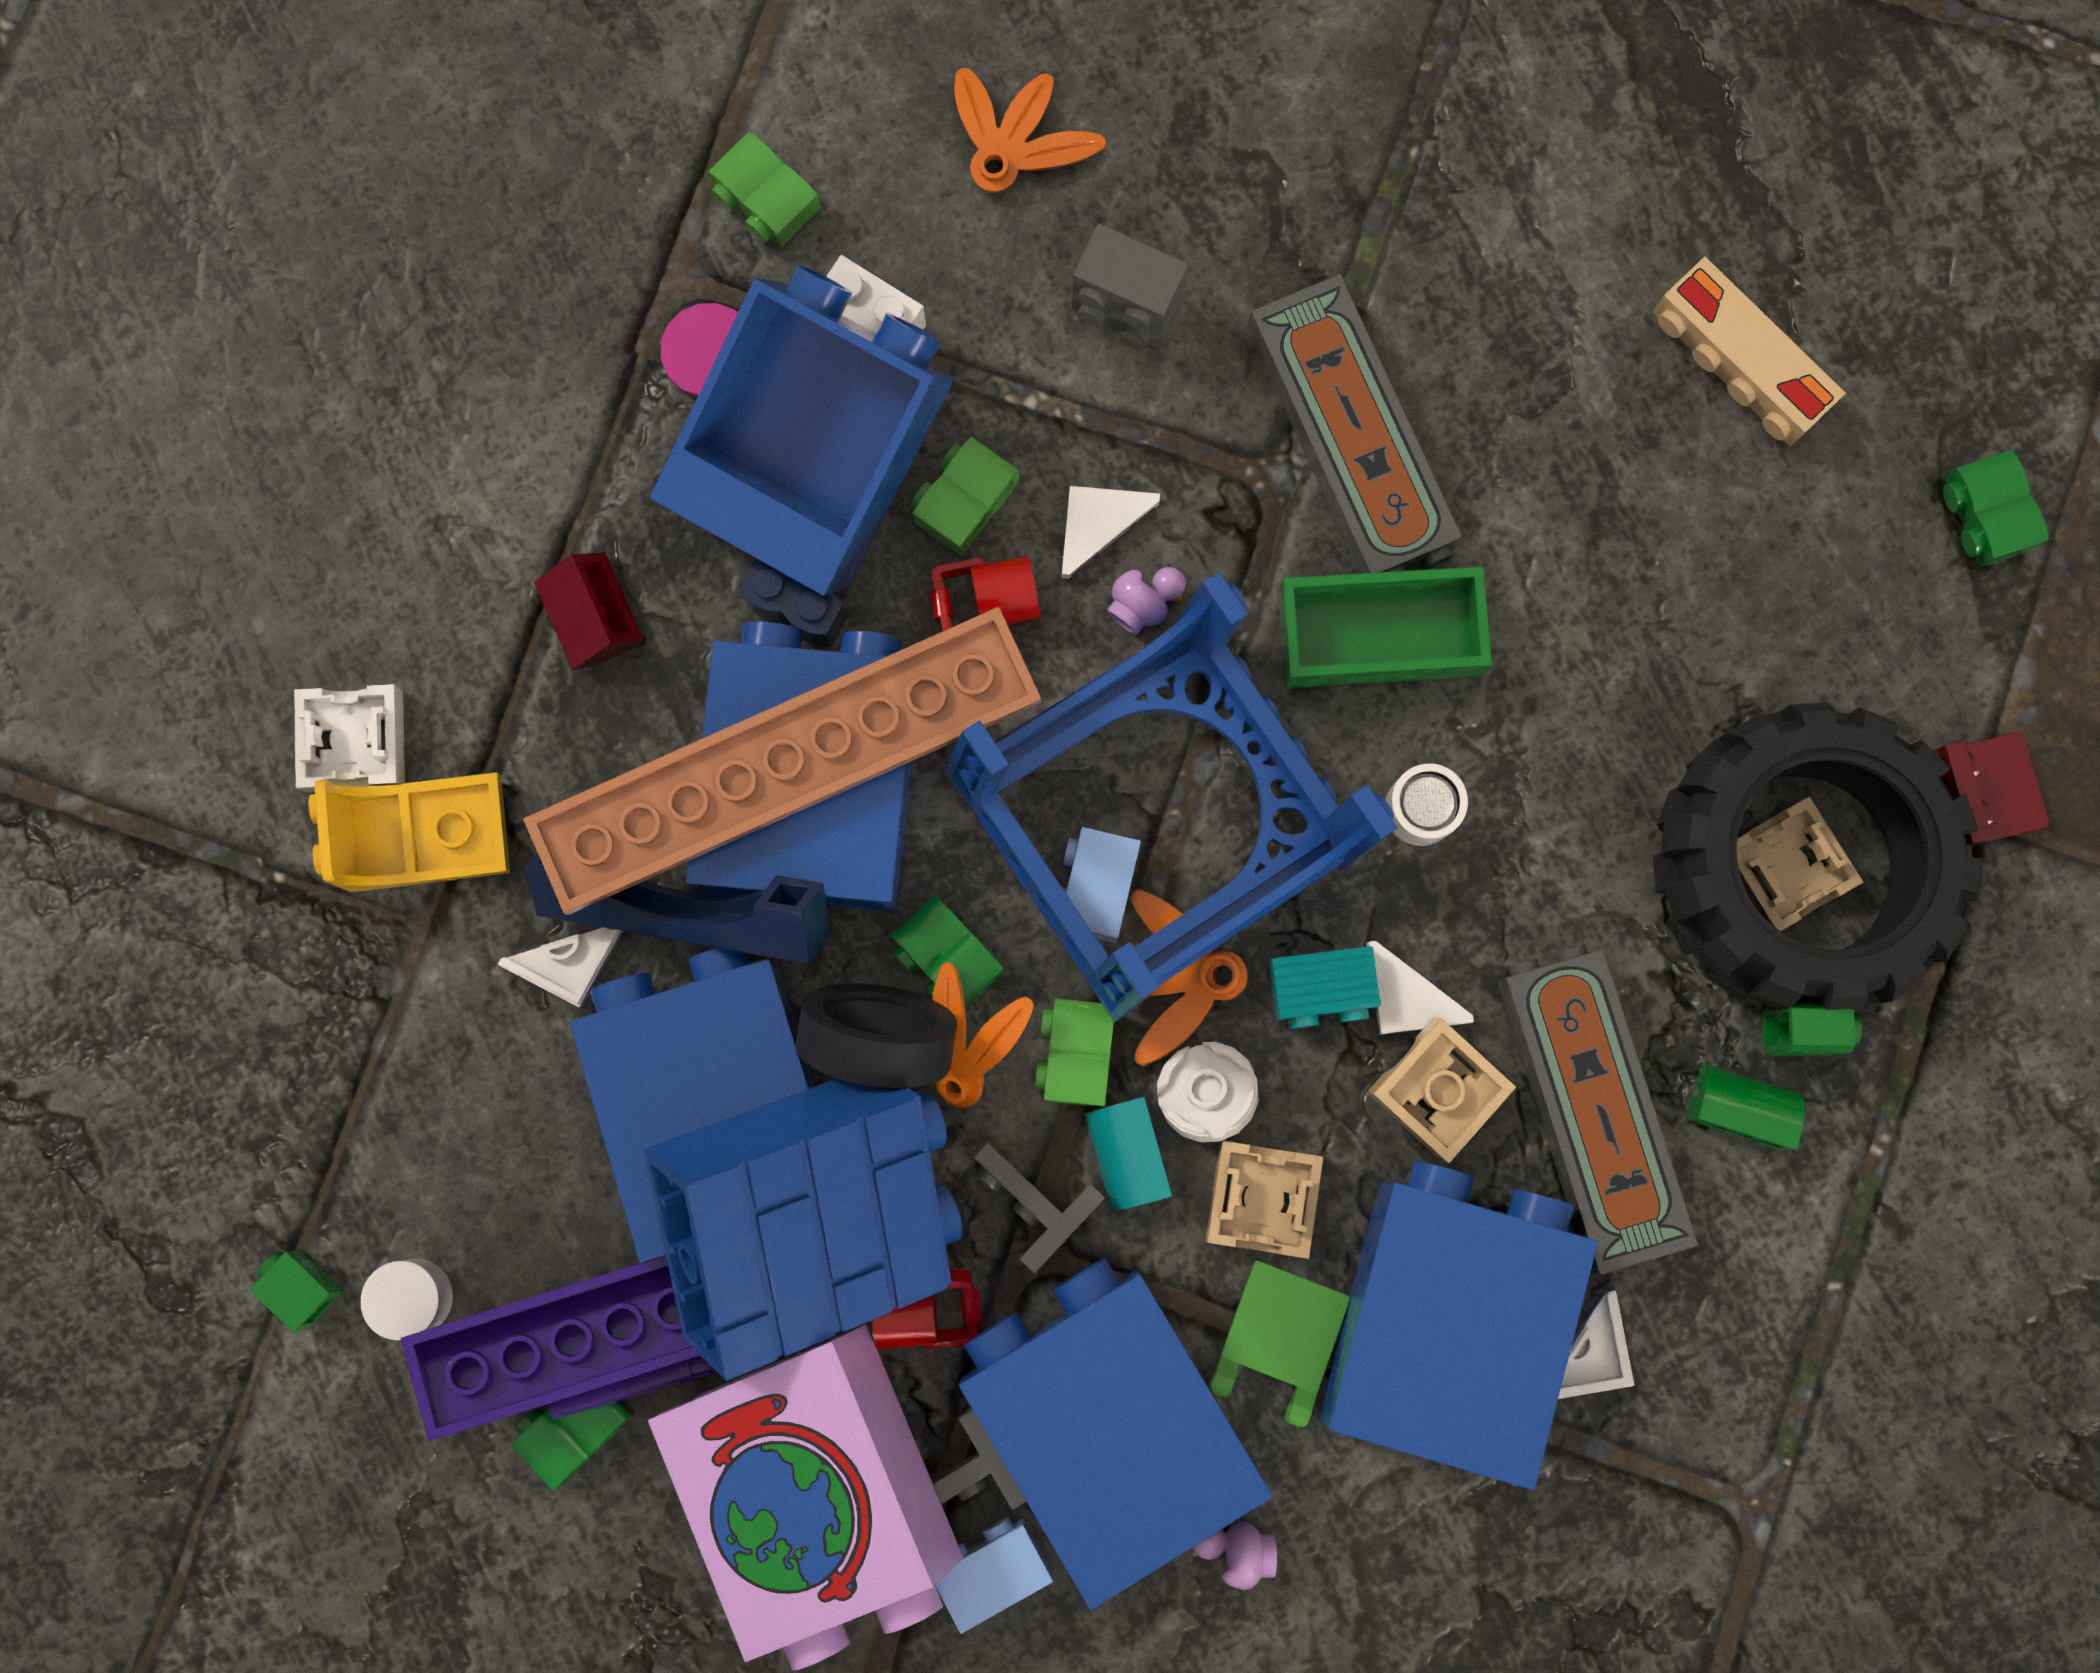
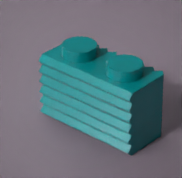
[1268,946,1381,1029]

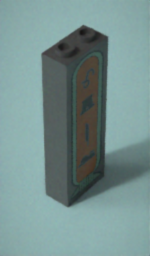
[1247,274,1462,574]
[1497,944,1699,1275]

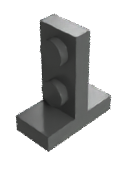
[974,1142,1105,1274]
[931,1407,1026,1510]

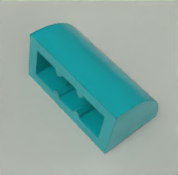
[1084,1097,1172,1212]

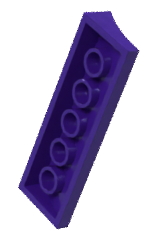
[400,1255,700,1442]

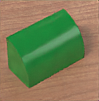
[1685,1062,1805,1151]

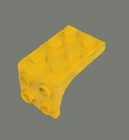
[308,772,510,892]

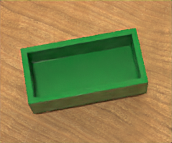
[1277,566,1492,688]

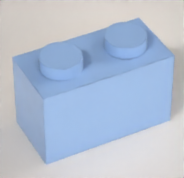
[1062,827,1141,943]
[935,1517,1053,1634]

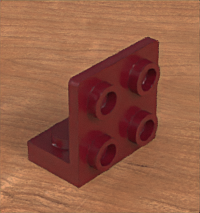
[1933,732,2049,846]

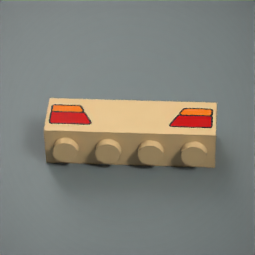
[1652,257,1846,447]

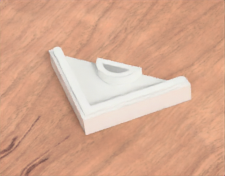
[1062,486,1160,579]
[498,927,624,1008]
[1366,941,1474,1035]
[1558,1290,1634,1399]

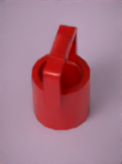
[929,556,1041,631]
[871,1269,983,1350]

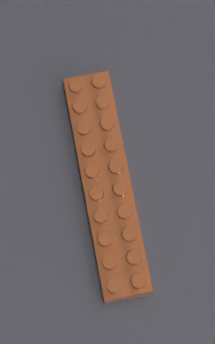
[523,607,1042,915]

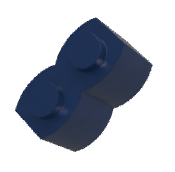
[738,558,848,647]

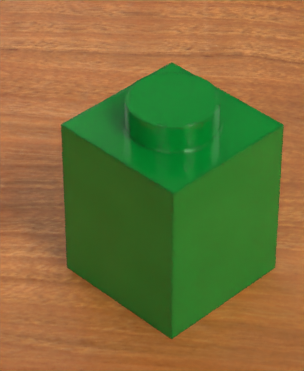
[249,1250,344,1333]

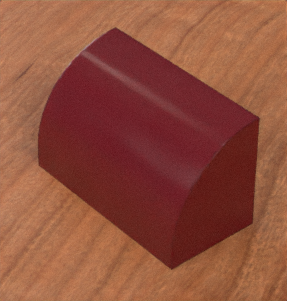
[534,552,644,670]

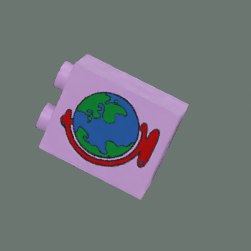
[648,1323,964,1670]

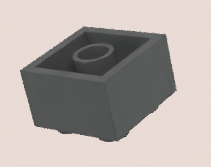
[1072,223,1189,349]

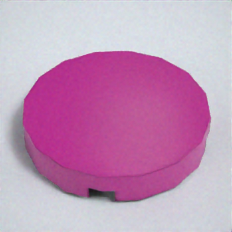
[661,303,738,399]

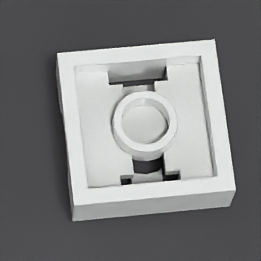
[294,684,405,793]

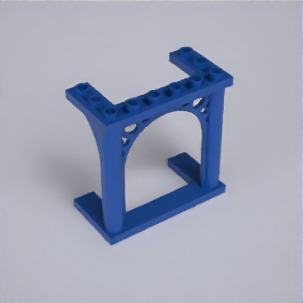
[945,572,1398,1022]

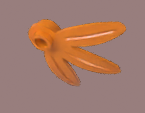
[954,68,1106,193]
[1130,889,1248,1066]
[932,962,1034,1108]

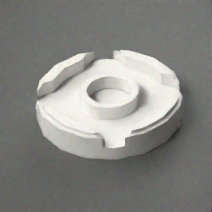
[1157,1042,1259,1142]

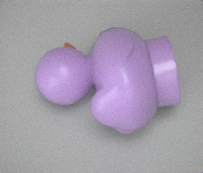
[1106,567,1186,636]
[1192,1521,1277,1590]

